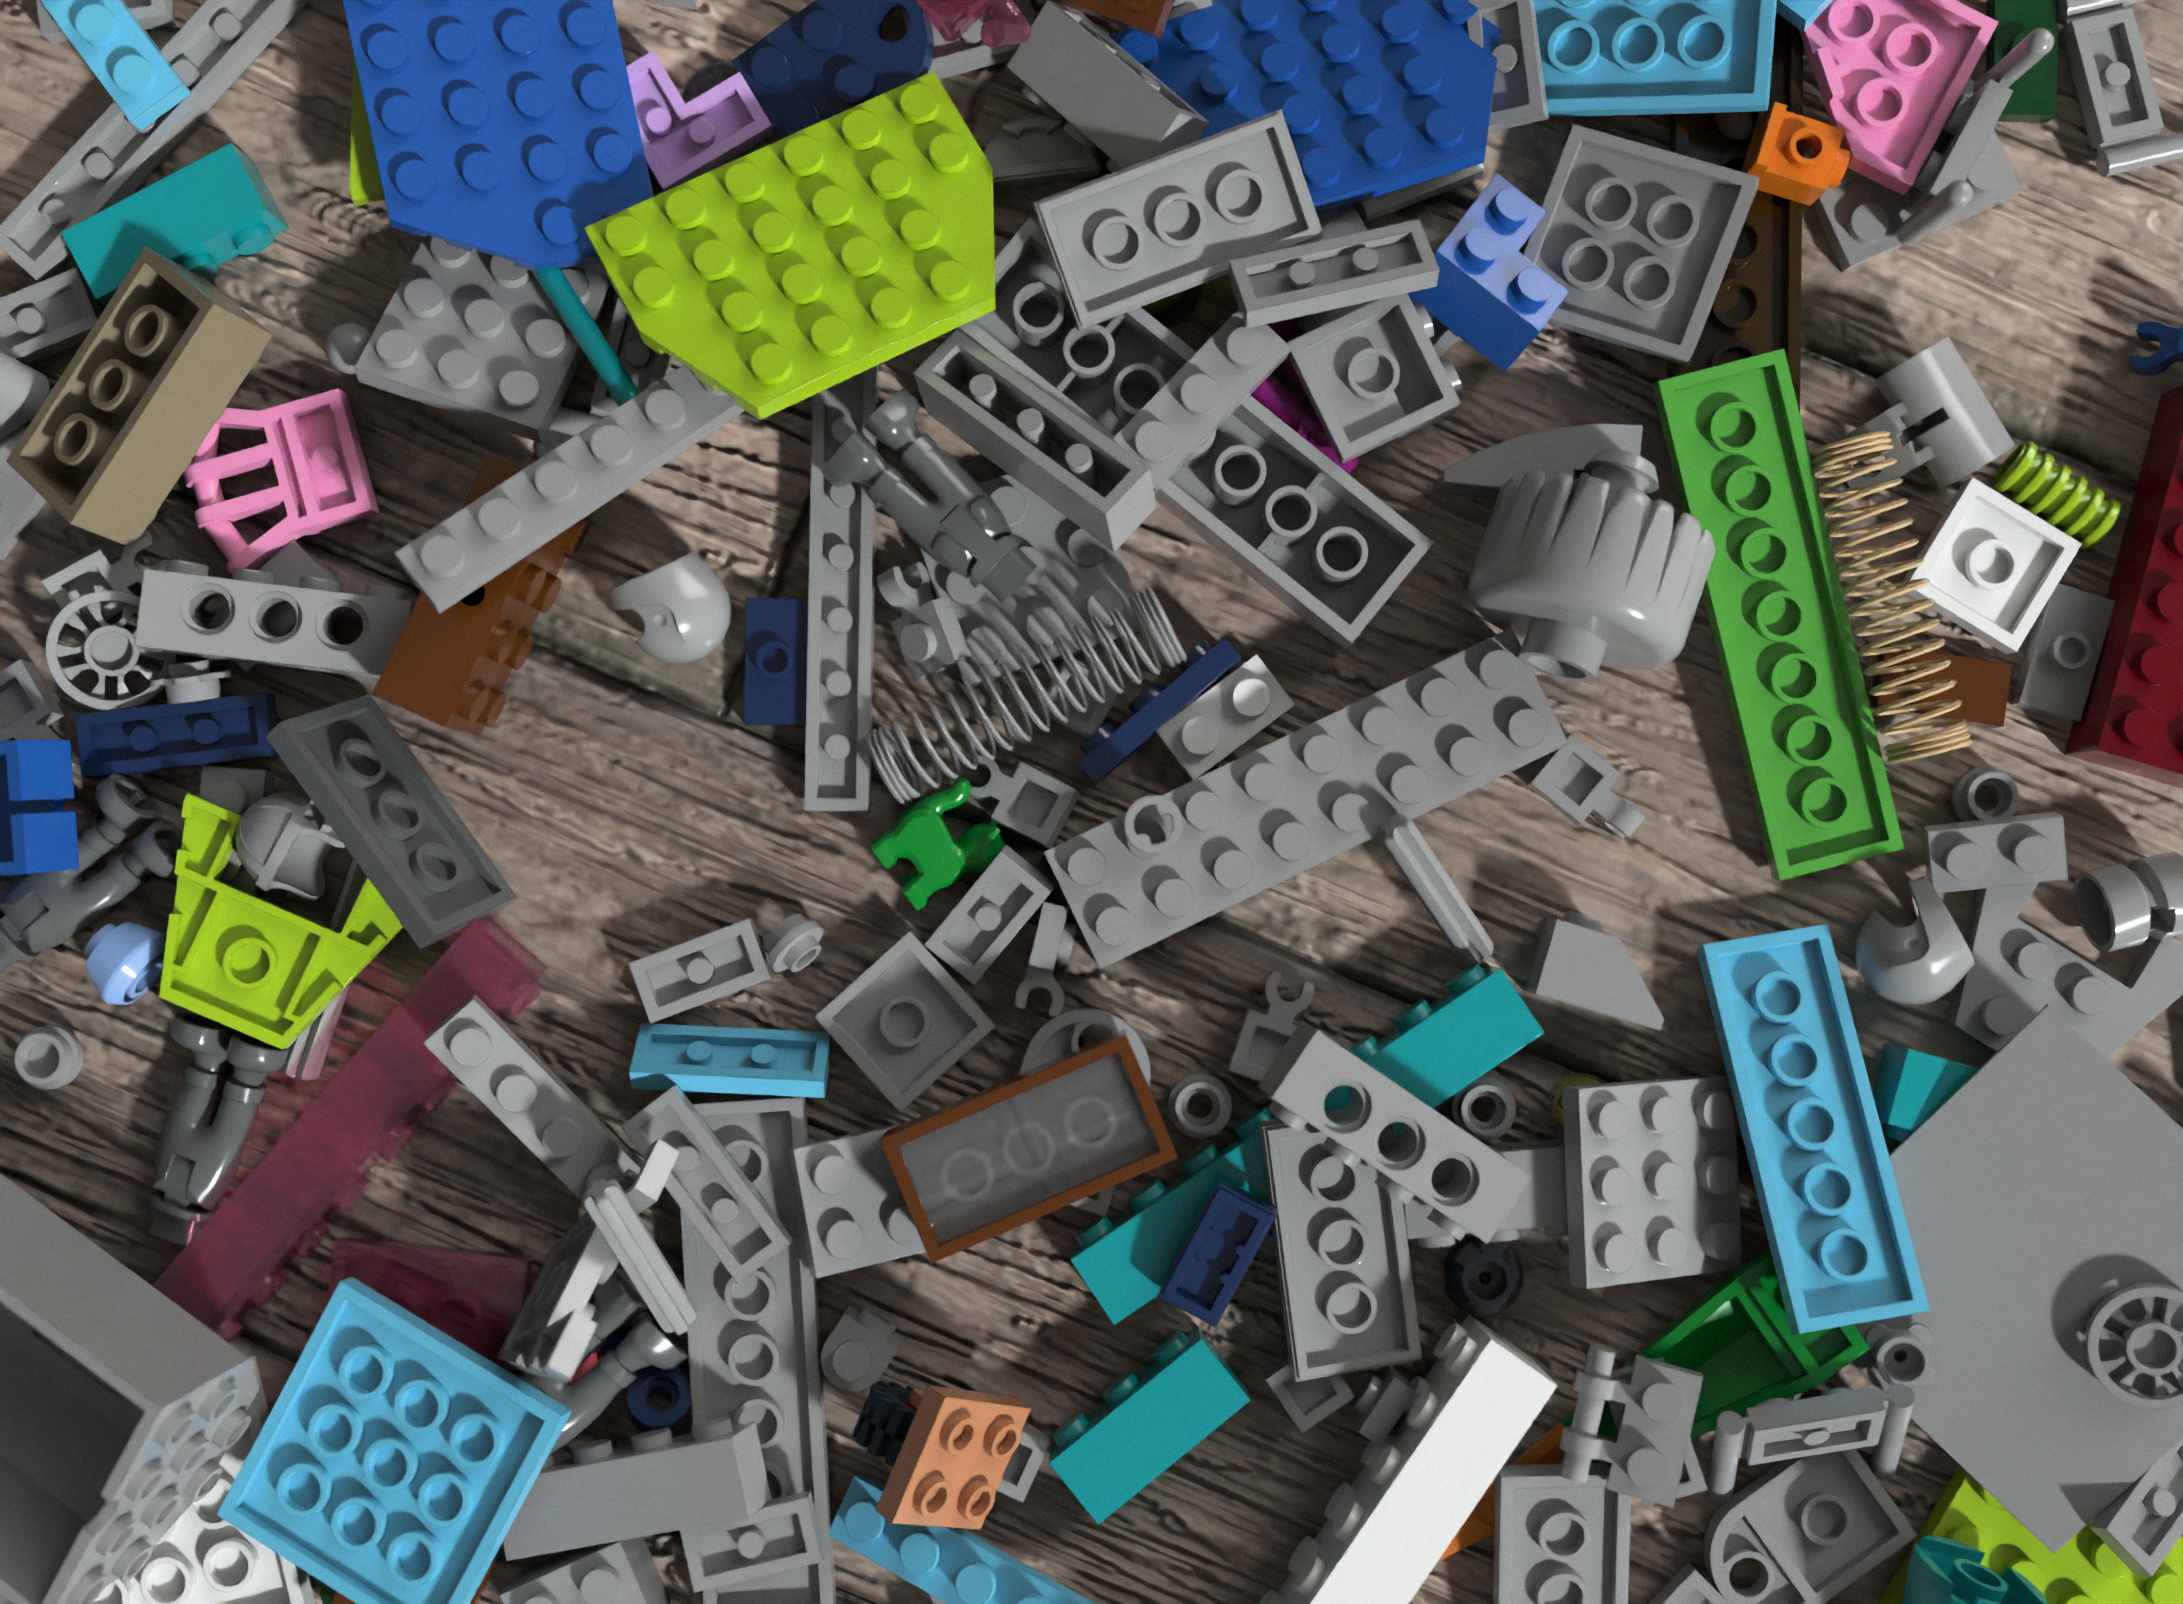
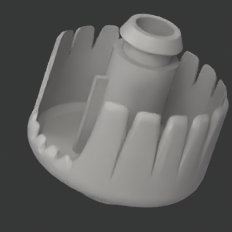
[1468,449,1716,683]

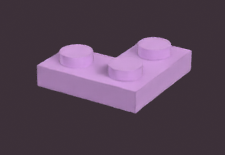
[626,50,775,192]

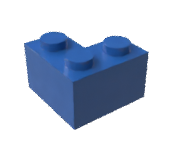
[1408,173,1570,372]

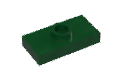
[1986,0,2058,123]

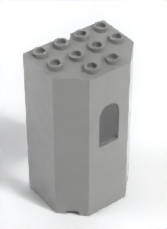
[0,1173,260,1604]

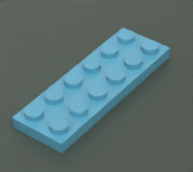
[1696,924,1930,1335]

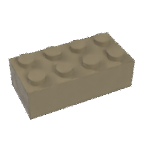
[6,246,273,548]

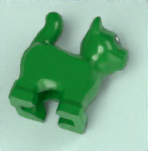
[869,777,1005,911]

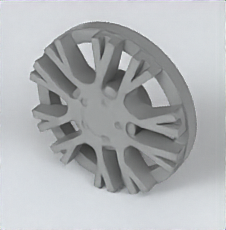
[46,590,176,710]
[2084,1282,2183,1410]

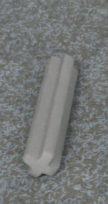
[1378,813,1494,966]
[582,1178,697,1335]

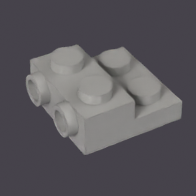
[1287,293,1462,464]

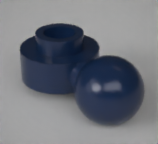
[597,1326,691,1432]

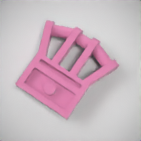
[183,388,380,577]

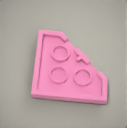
[1799,0,1999,196]

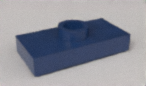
[744,598,808,727]
[1158,1177,1278,1327]

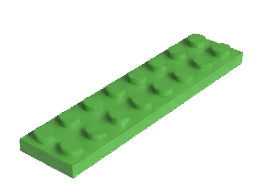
[1652,348,1904,881]

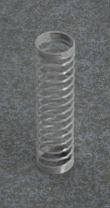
[866,587,1187,806]

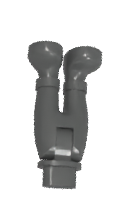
[822,388,1037,603]
[0,773,182,973]
[148,1013,290,1247]
[515,1270,689,1454]

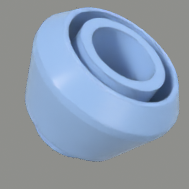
[84,922,167,1005]

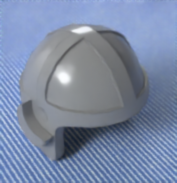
[235,790,345,902]

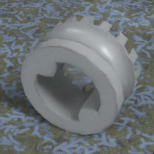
[1124,795,1183,854]

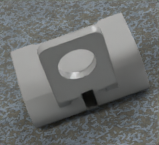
[1833,336,2015,497]

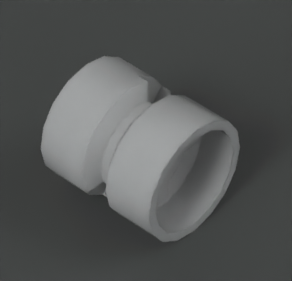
[2073,852,2183,952]

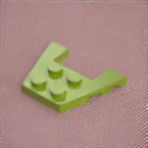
[159,793,403,1049]

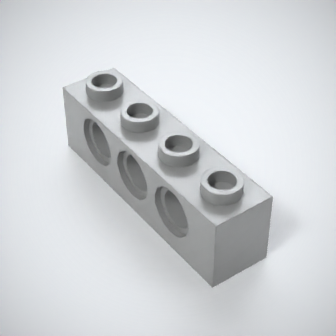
[134,560,415,678]
[1258,1021,1532,1244]

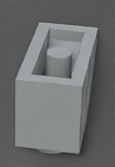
[1523,910,1664,1031]

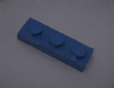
[1077,638,1241,786]
[75,692,280,779]

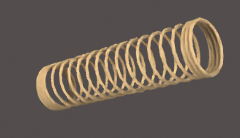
[1809,430,1973,764]

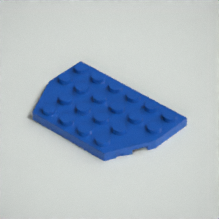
[343,0,654,271]
[1109,0,1501,216]

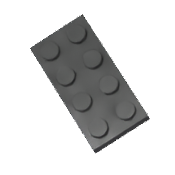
[266,694,517,949]

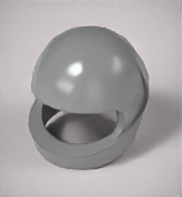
[604,552,731,664]
[1855,876,1975,1005]

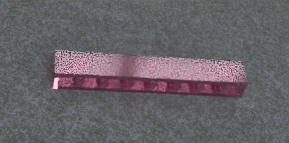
[152,919,548,1345]

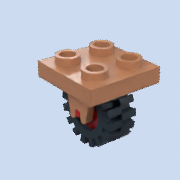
[852,1381,1031,1530]

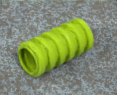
[1993,441,2121,549]

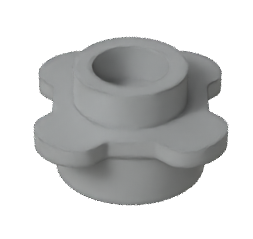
[150,659,232,704]
[1865,1322,1936,1389]

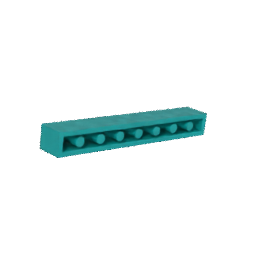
[1070,963,1545,1325]

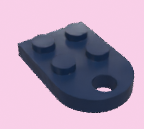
[732,0,934,140]

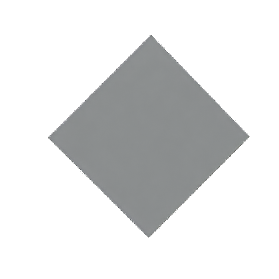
[1852,1004,2183,1554]

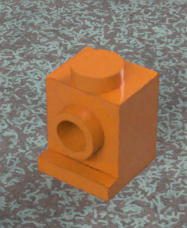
[1741,102,1850,206]

